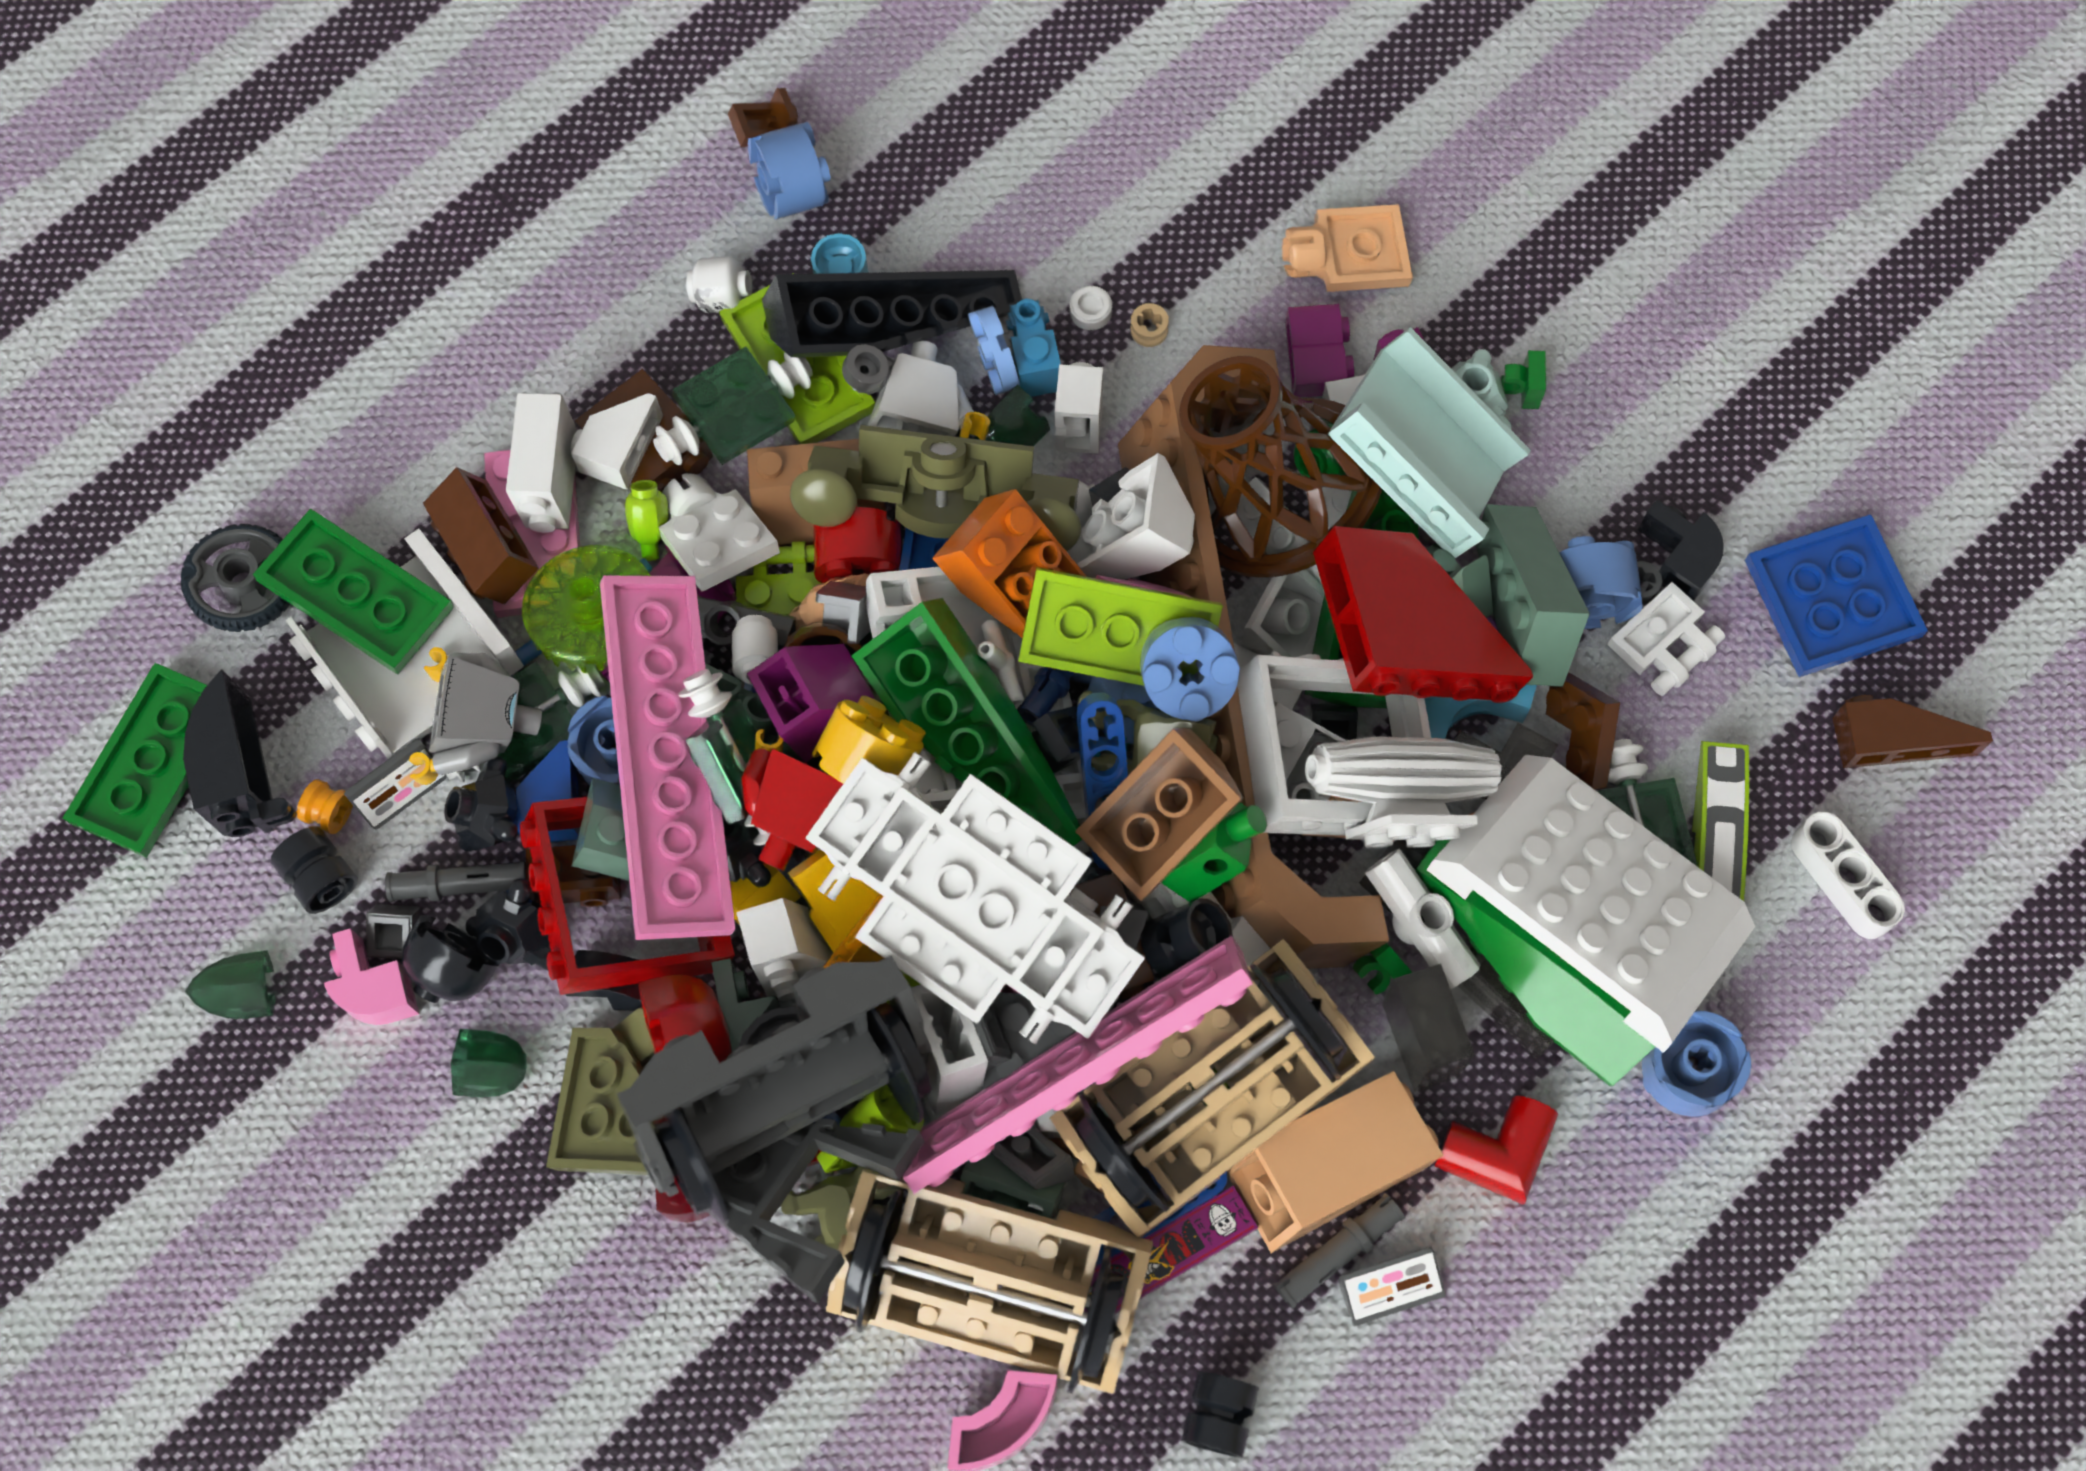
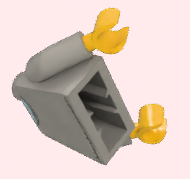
[409,647,542,785]

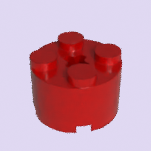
[813,507,903,584]

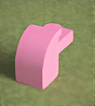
[324,928,419,1025]

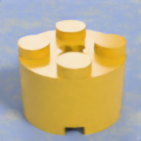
[812,696,926,784]

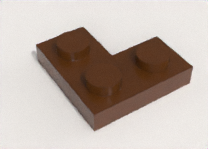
[1545,672,1621,789]

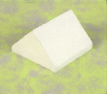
[1242,569,1325,657]

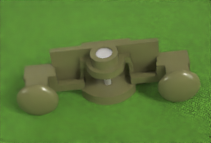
[790,425,1081,552]

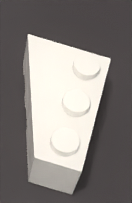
[736,898,833,1001]

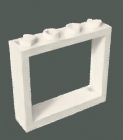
[1237,651,1431,836]

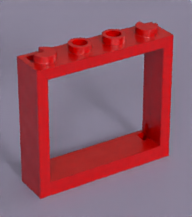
[520,797,735,995]

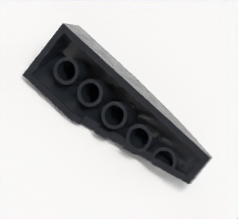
[762,270,1022,358]

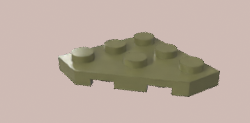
[546,1028,652,1175]

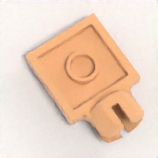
[1282,204,1413,292]

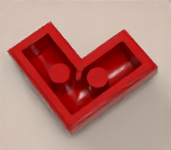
[1434,1096,1558,1205]

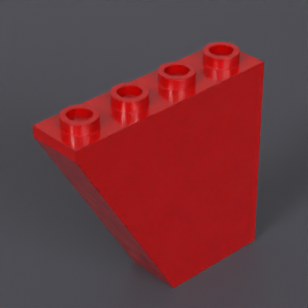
[1313,526,1533,703]

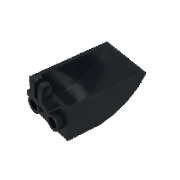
[183,669,296,837]

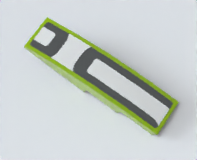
[1692,741,1749,901]

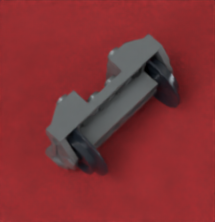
[617,956,932,1225]

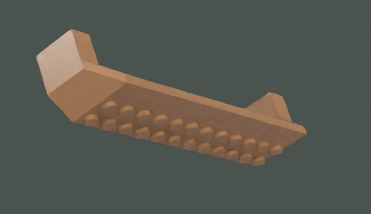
[1118,345,1389,969]

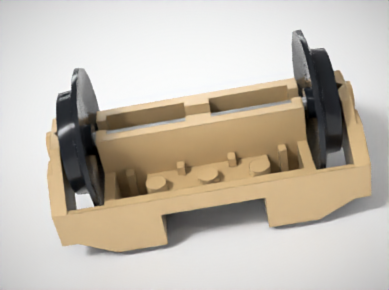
[1049,939,1375,1238]
[826,1168,1153,1394]

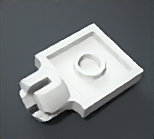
[658,473,780,592]

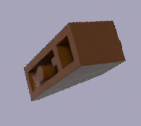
[1832,695,1993,769]

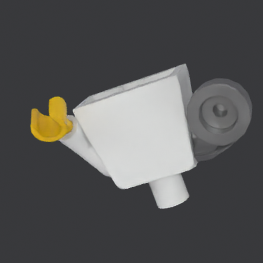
[842,341,990,440]

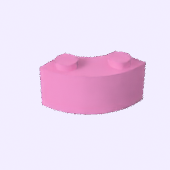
[947,1370,1058,1471]

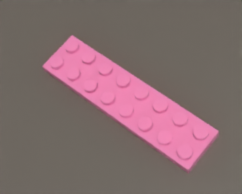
[600,575,735,940]
[903,935,1253,1194]

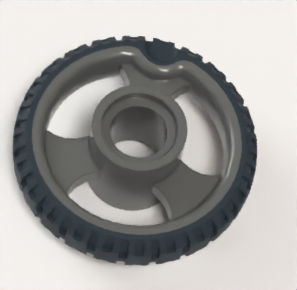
[181,524,290,632]

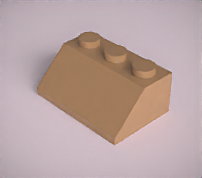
[747,439,886,547]
[1075,728,1243,901]

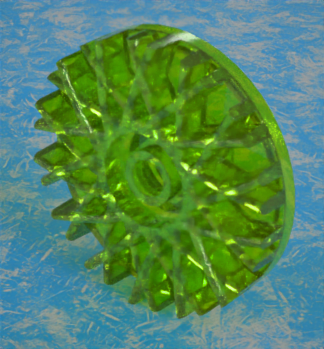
[522,545,650,673]

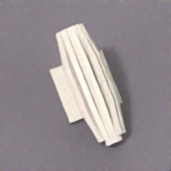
[1305,736,1502,848]

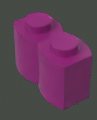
[1285,304,1354,398]

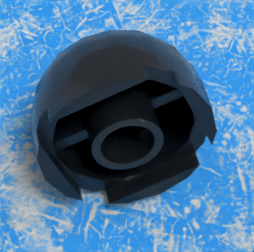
[402,915,499,1003]

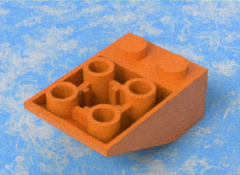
[932,489,1087,638]

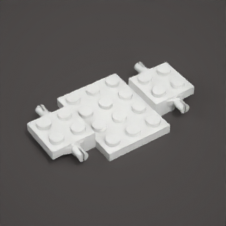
[805,752,1145,1044]

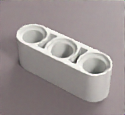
[1791,812,1905,939]

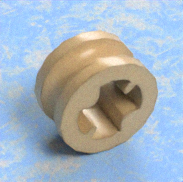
[1131,303,1169,347]

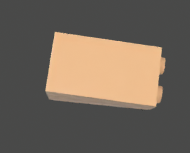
[1227,1071,1443,1253]

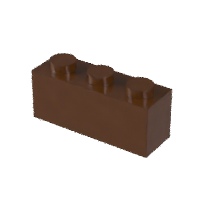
[423,467,539,605]

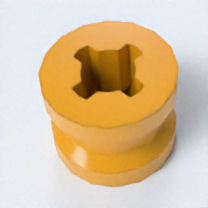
[296,779,353,834]

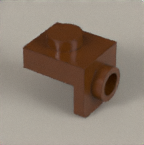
[728,88,798,147]

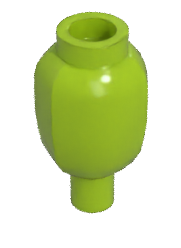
[625,480,669,561]

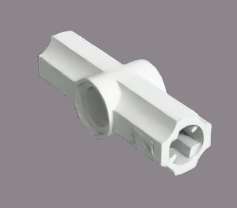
[1365,848,1481,990]

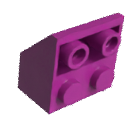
[747,644,878,763]

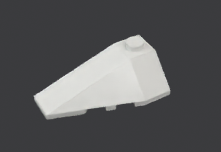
[1067,453,1195,580]

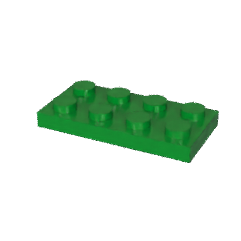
[253,508,454,675]
[62,663,207,858]

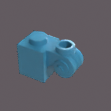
[1006,299,1061,399]

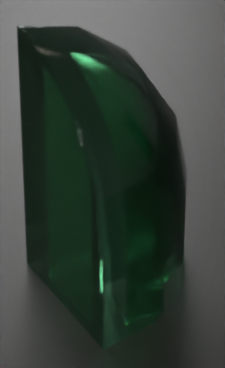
[975,385,1050,447]
[185,950,276,1019]
[450,1029,527,1097]

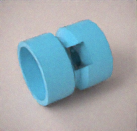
[811,233,869,274]

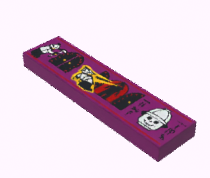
[1083,1186,1259,1314]

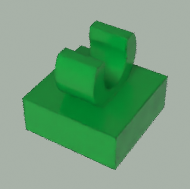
[1501,350,1546,410]
[1353,943,1417,994]

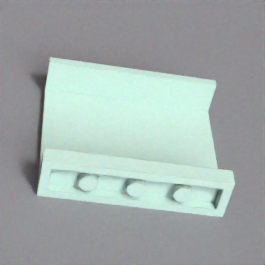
[1328,327,1531,558]

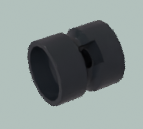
[271,826,358,914]
[1141,898,1233,976]
[1181,1371,1259,1458]

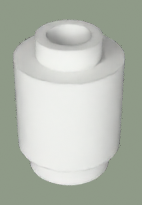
[732,615,778,685]

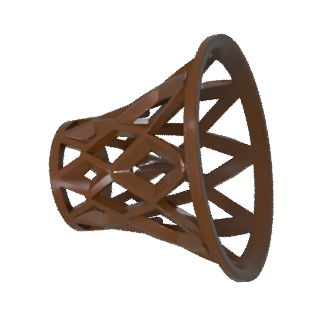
[1179,356,1382,578]

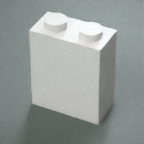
[506,393,577,533]
[911,984,988,1115]

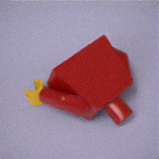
[741,729,843,871]

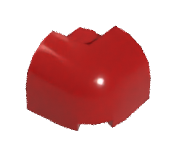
[638,974,732,1063]

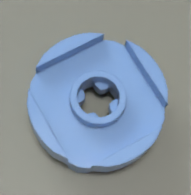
[968,306,1020,395]

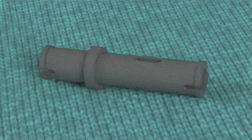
[385,860,526,902]
[1273,1193,1405,1309]

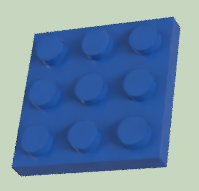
[1744,514,1928,677]

